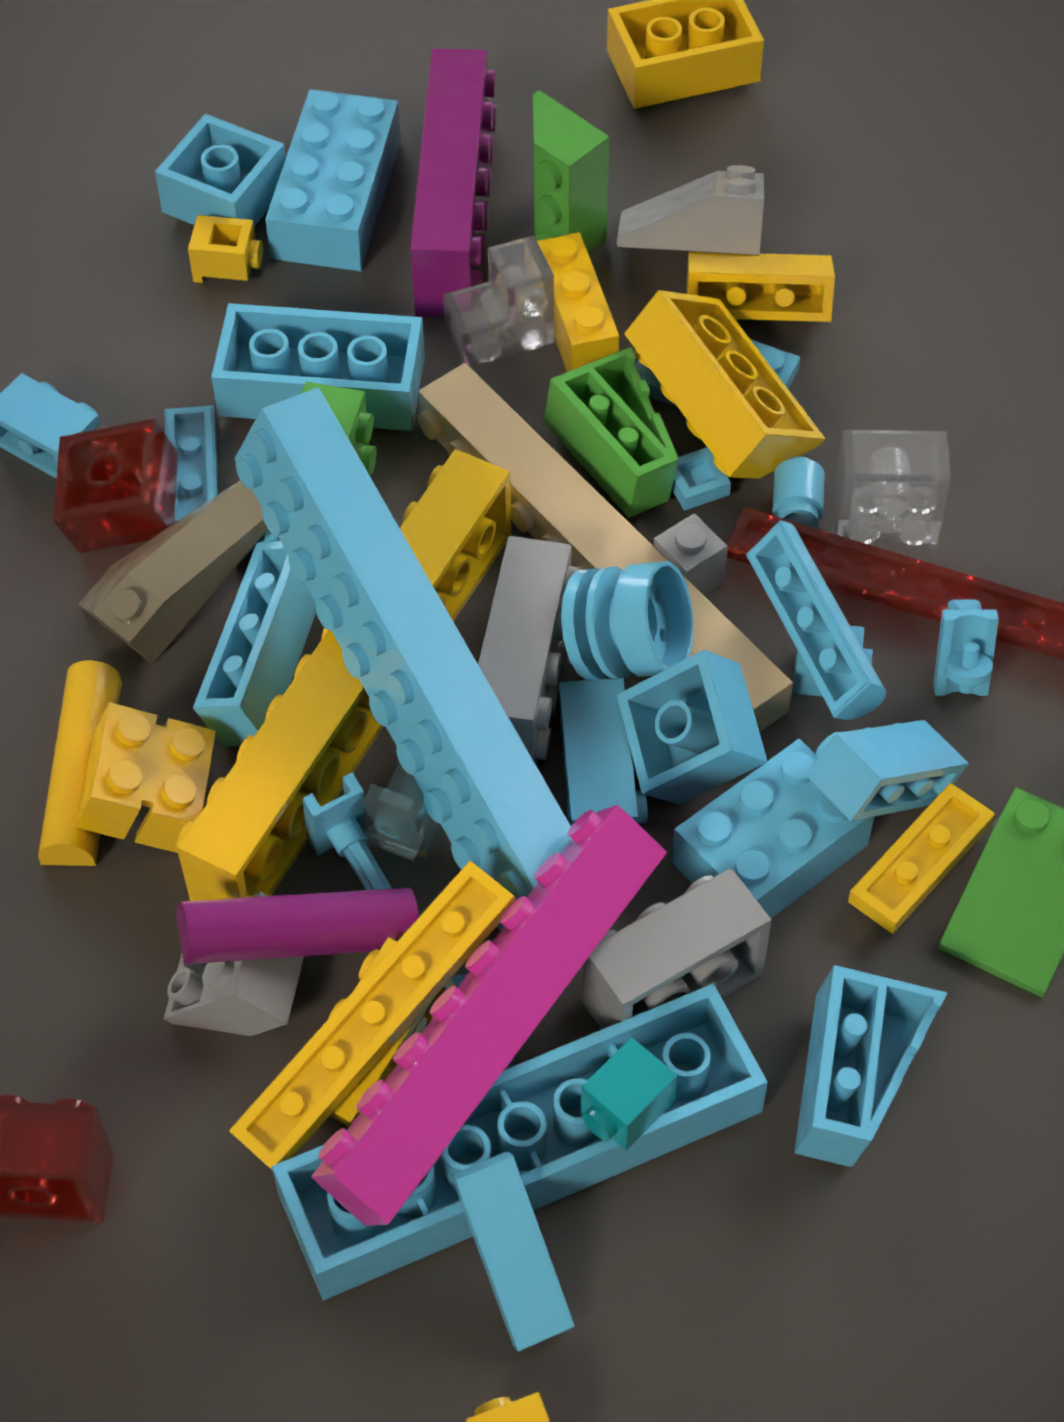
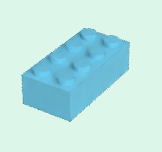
[265,89,401,271]
[211,303,425,431]

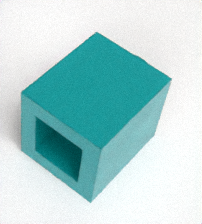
[581,1037,678,1151]

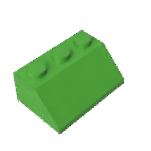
[533,90,609,254]

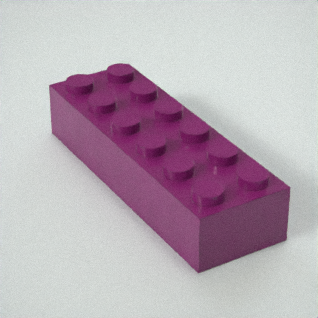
[410,48,497,318]

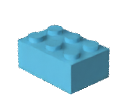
[671,739,874,918]

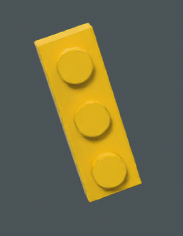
[848,782,995,934]

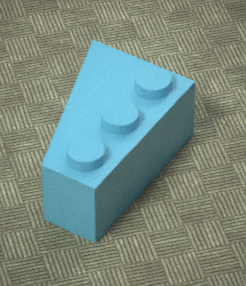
[794,965,947,1167]

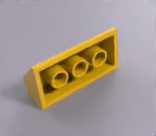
[624,290,826,479]

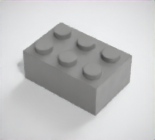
[583,868,771,1030]

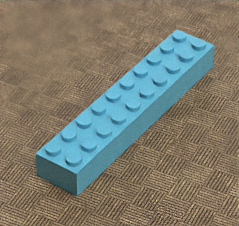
[234,387,572,930]

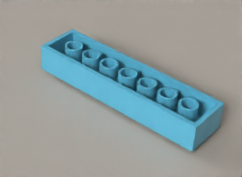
[272,983,768,1301]

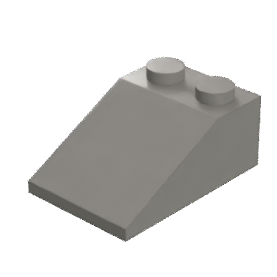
[617,165,764,255]

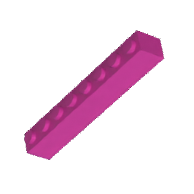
[311,805,667,1226]

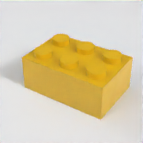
[607,0,764,109]

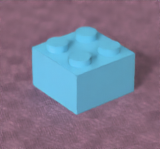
[155,114,286,227]
[617,650,768,805]

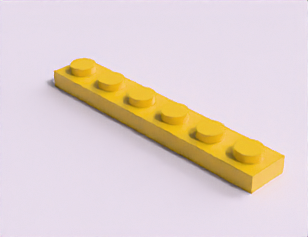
[229,861,516,1169]

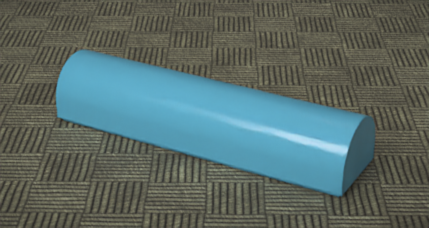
[746,520,886,720]

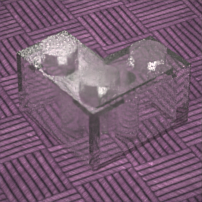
[443,235,554,366]

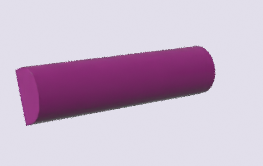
[176,888,418,965]

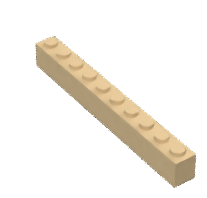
[417,363,793,732]

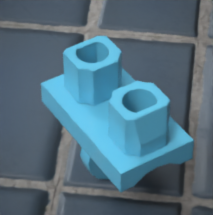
[933,600,999,696]

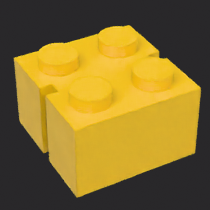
[75,702,216,853]

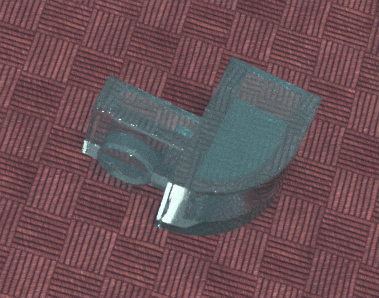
[362,762,443,863]

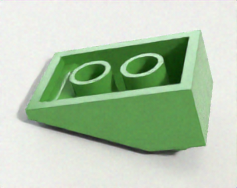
[938,787,1064,998]

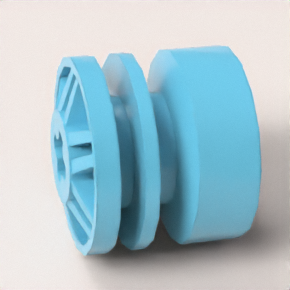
[561,561,694,681]

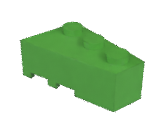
[544,347,679,518]

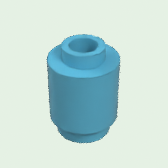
[773,456,825,534]

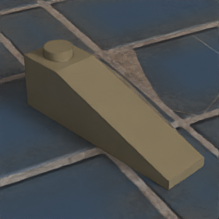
[78,480,268,665]

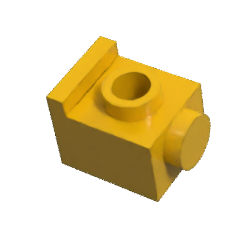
[188,215,263,283]

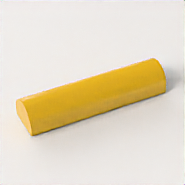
[38,660,122,866]

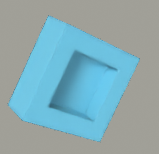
[672,447,731,511]

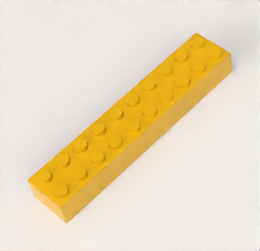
[176,449,511,901]

